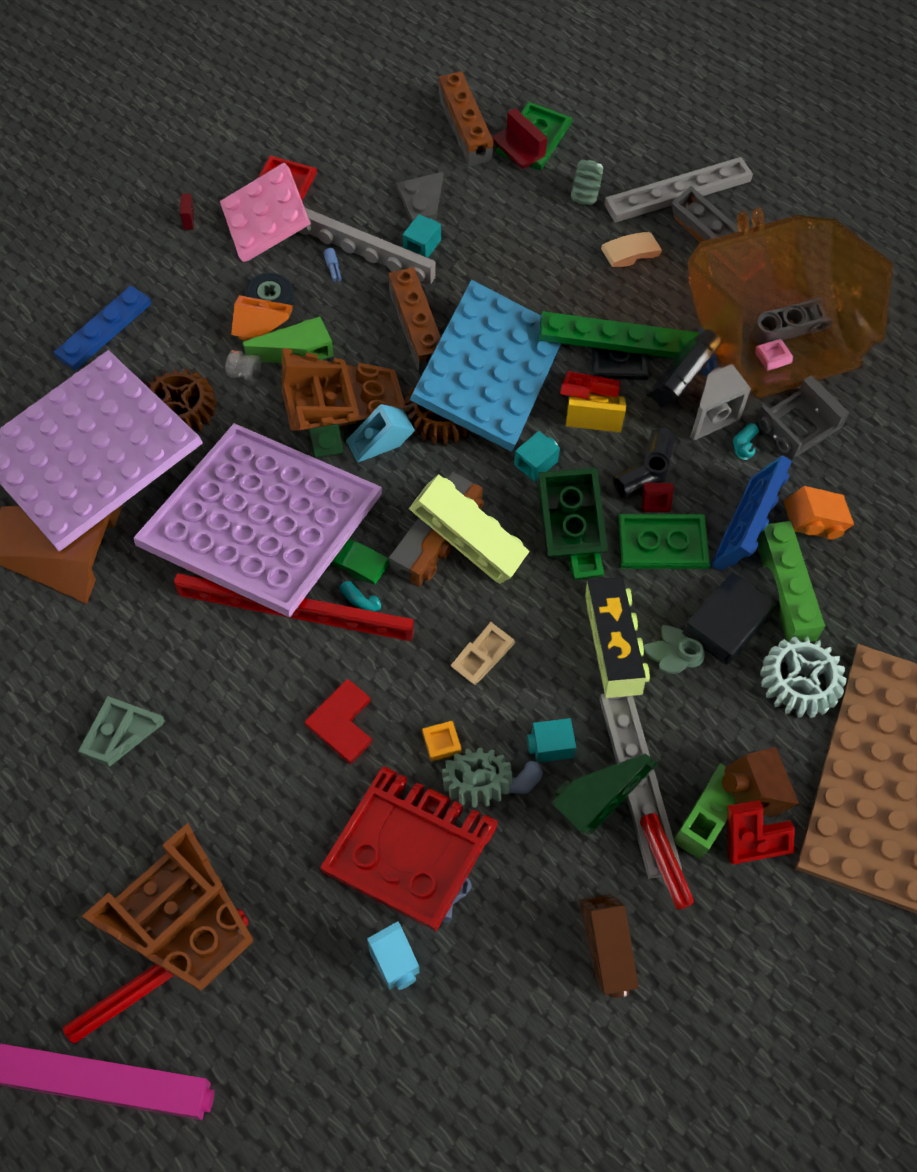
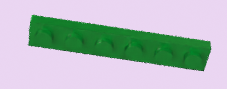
[539,311,700,358]

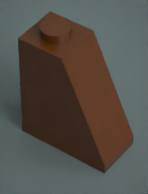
[579,894,639,998]

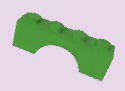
[756,521,825,642]

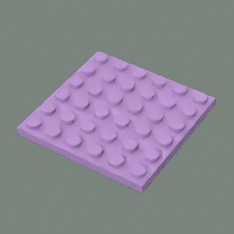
[0,350,203,552]
[134,423,382,618]

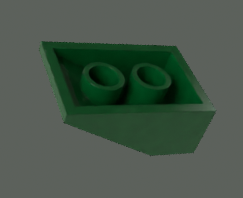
[537,468,608,558]
[552,753,658,835]

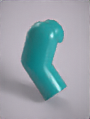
[733,423,759,460]
[339,581,382,612]

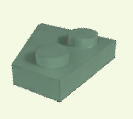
[78,696,165,767]

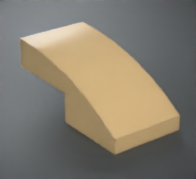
[601,232,662,267]
[450,622,515,685]

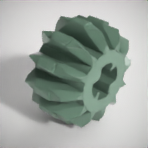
[571,159,603,205]

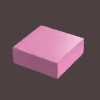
[755,339,793,371]

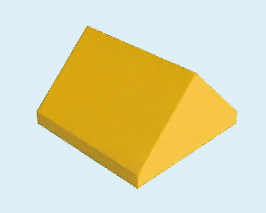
[566,393,626,433]

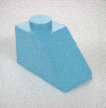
[346,404,415,463]
[367,921,419,990]

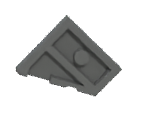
[397,172,444,223]

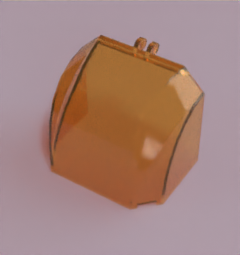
[688,207,893,398]

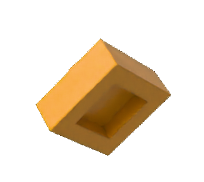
[422,721,462,762]

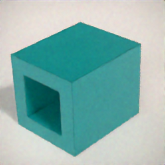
[403,214,441,258]
[514,431,560,482]
[527,718,576,763]

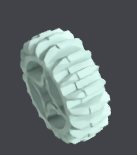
[760,636,847,718]

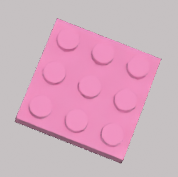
[220,162,311,262]

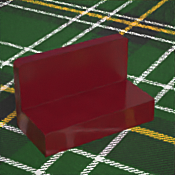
[492,108,547,169]

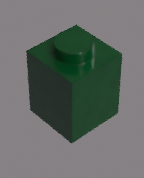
[309,424,343,459]

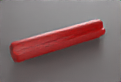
[640,813,694,910]

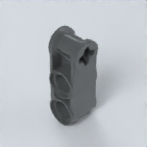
[751,297,833,345]

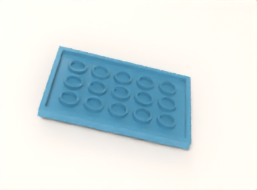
[410,280,561,452]

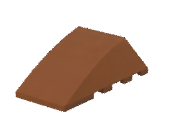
[282,348,406,431]
[0,504,123,605]
[82,823,254,991]

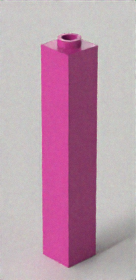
[0,1044,214,1120]

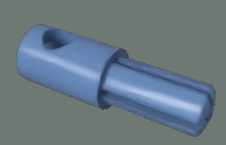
[323,248,342,282]

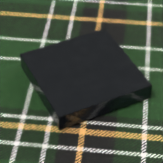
[592,348,648,380]

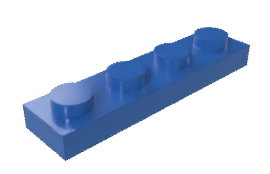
[54,285,152,371]

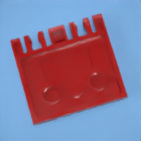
[320,766,498,932]

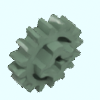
[442,748,513,808]

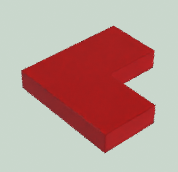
[560,371,621,399]
[304,679,372,765]
[727,800,795,865]

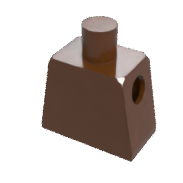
[722,747,799,817]

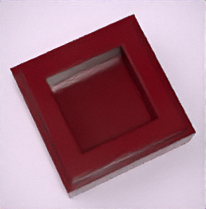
[180,193,195,230]
[641,483,674,512]

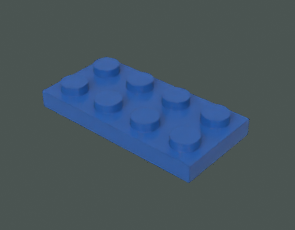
[710,455,792,571]

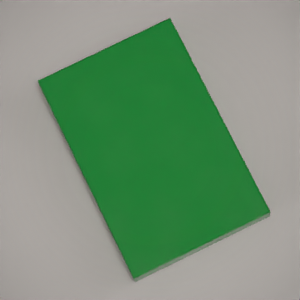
[496,101,572,171]
[617,514,710,569]

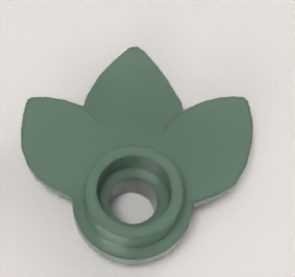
[643,625,705,674]

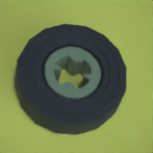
[246,272,294,305]

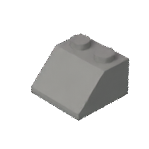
[690,364,751,441]

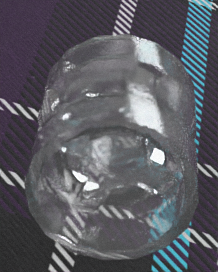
[225,349,262,383]

